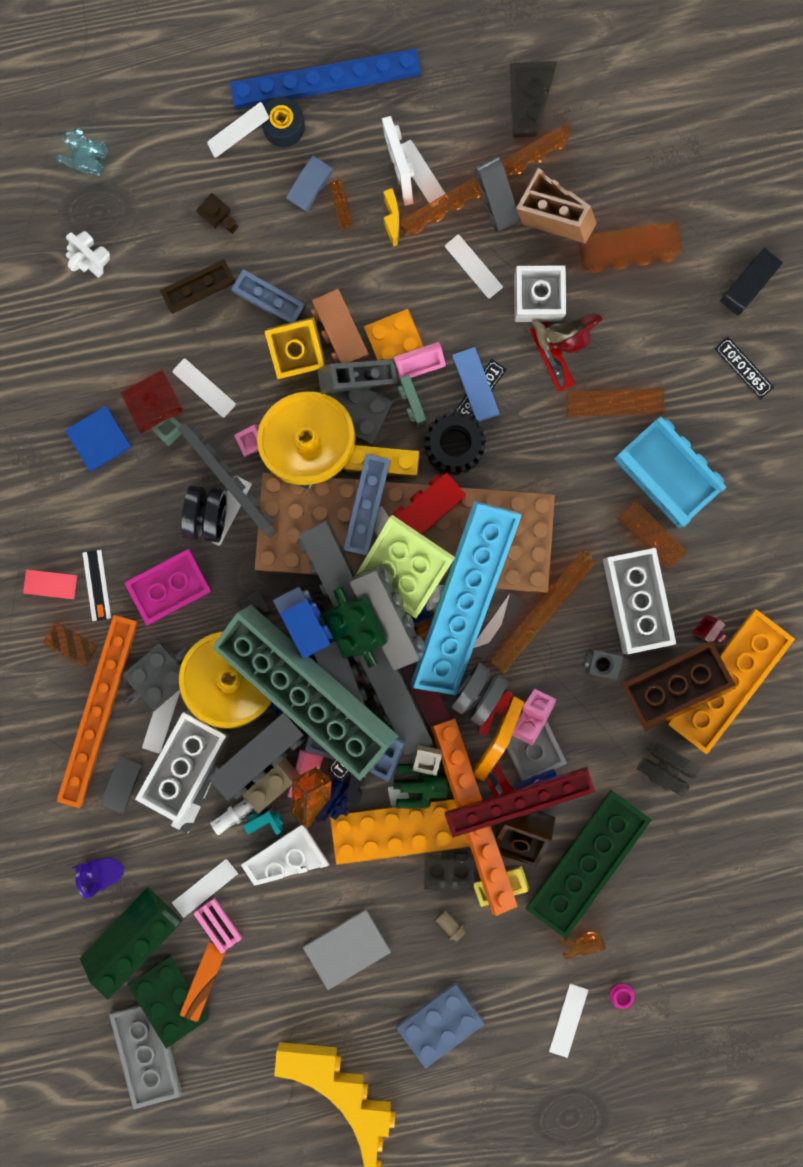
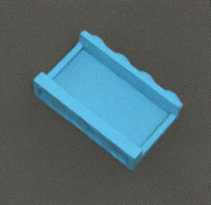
[614,416,726,529]

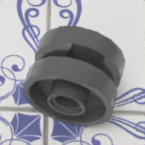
[451,663,509,726]

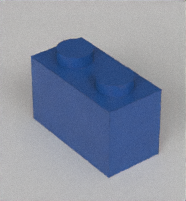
[280,599,333,659]

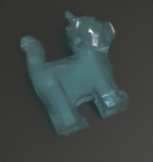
[57,128,108,175]

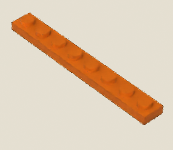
[56,615,138,809]
[431,719,518,916]

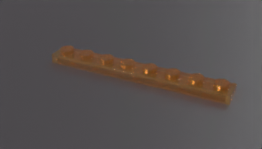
[401,123,571,236]

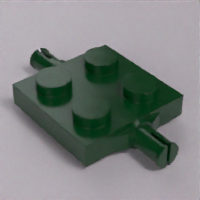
[323,587,387,668]

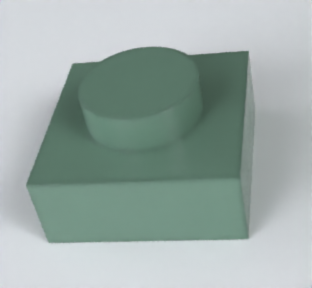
[151,412,181,447]

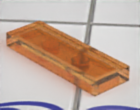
[618,501,687,569]

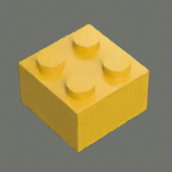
[265,317,326,379]

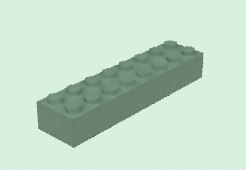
[212,605,399,780]

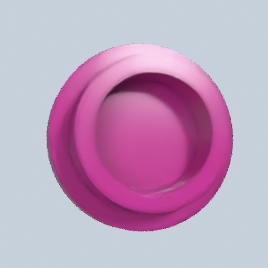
[610,983,635,1009]

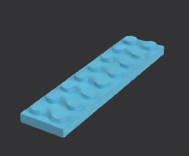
[410,501,522,695]

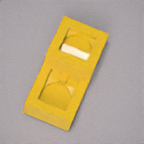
[383,188,399,247]

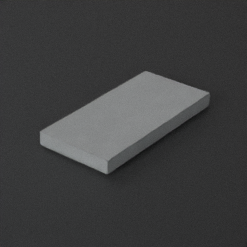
[109,1003,182,1110]

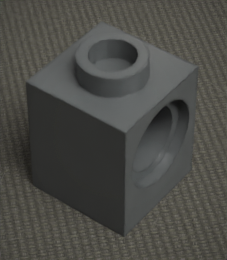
[583,649,623,680]

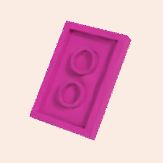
[125,549,212,626]

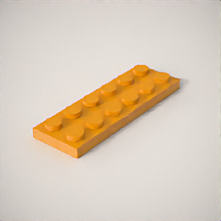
[666,609,795,754]
[330,798,470,865]

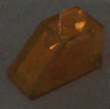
[291,767,332,829]

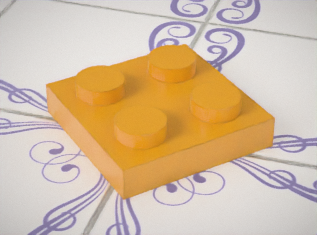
[364,309,424,367]

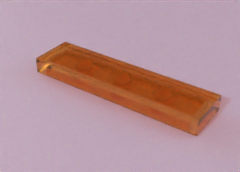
[566,389,664,417]

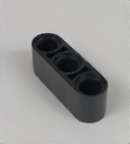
[720,247,783,316]

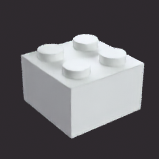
[514,266,566,322]

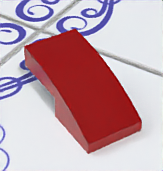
[477,690,513,736]

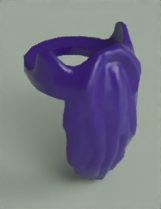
[72,858,124,899]

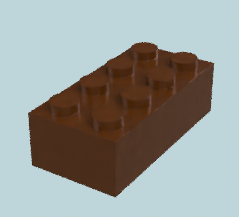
[621,641,736,732]

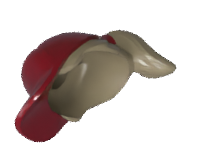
[531,313,603,353]

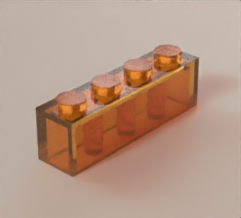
[579,221,682,273]

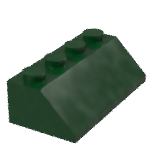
[79,887,182,1000]

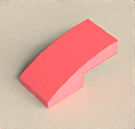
[23,570,77,599]

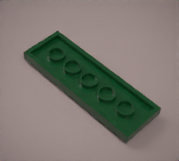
[525,790,652,939]

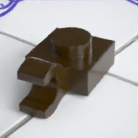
[196,193,238,234]

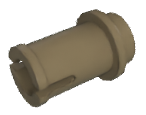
[434,910,466,942]

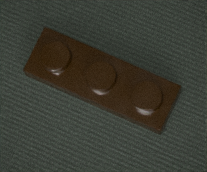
[160,259,235,314]

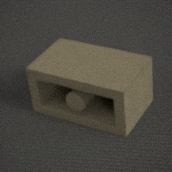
[242,758,301,813]

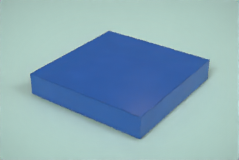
[65,406,132,472]

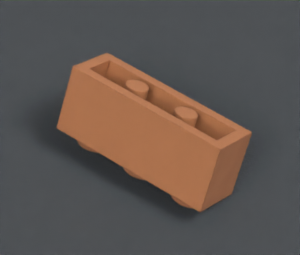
[310,289,369,364]

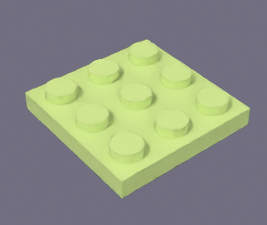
[356,515,455,618]

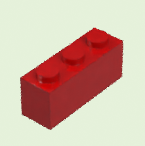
[391,472,466,535]

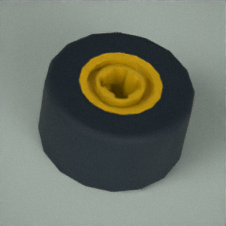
[261,97,305,147]

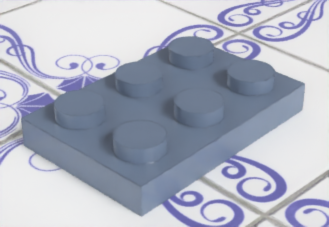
[396,982,485,1069]

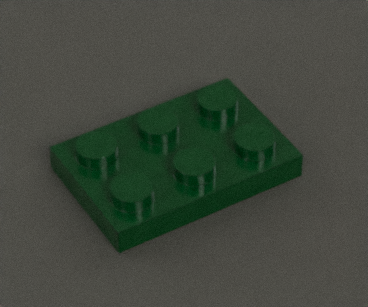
[128,955,209,1049]

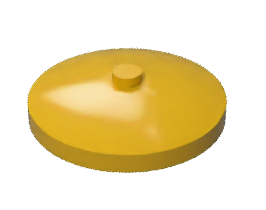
[257,392,355,485]
[179,632,272,729]

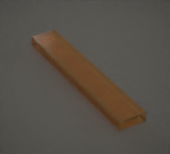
[491,550,596,674]

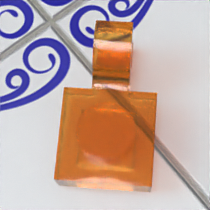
[559,932,606,959]

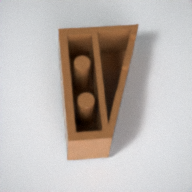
[516,168,597,244]

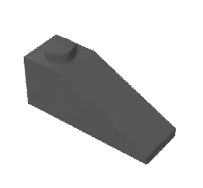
[317,359,398,394]

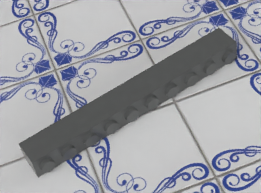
[298,520,433,756]

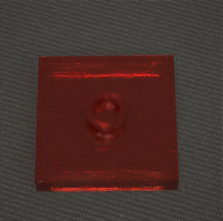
[120,370,184,433]

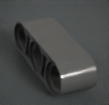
[474,156,520,232]

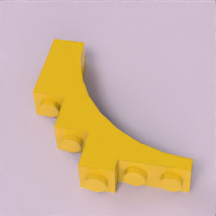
[274,1042,395,1167]

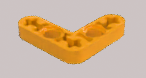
[473,696,524,782]

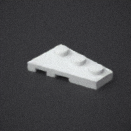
[382,116,414,206]
[241,823,329,886]

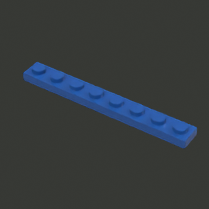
[230,49,421,109]

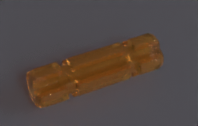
[330,180,352,229]

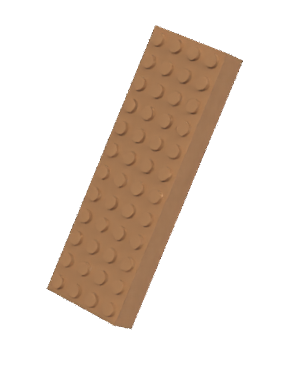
[255,473,555,593]

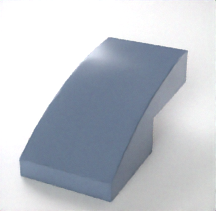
[286,156,334,211]
[369,738,405,782]

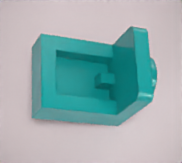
[243,808,284,835]

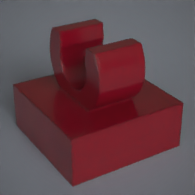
[692,614,727,644]

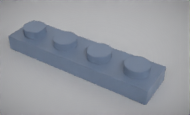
[343,454,390,556]

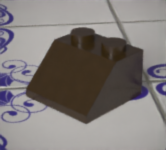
[495,811,556,867]

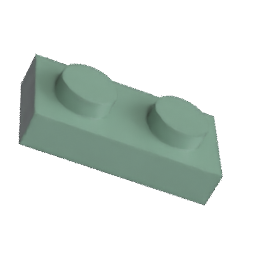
[398,375,426,427]

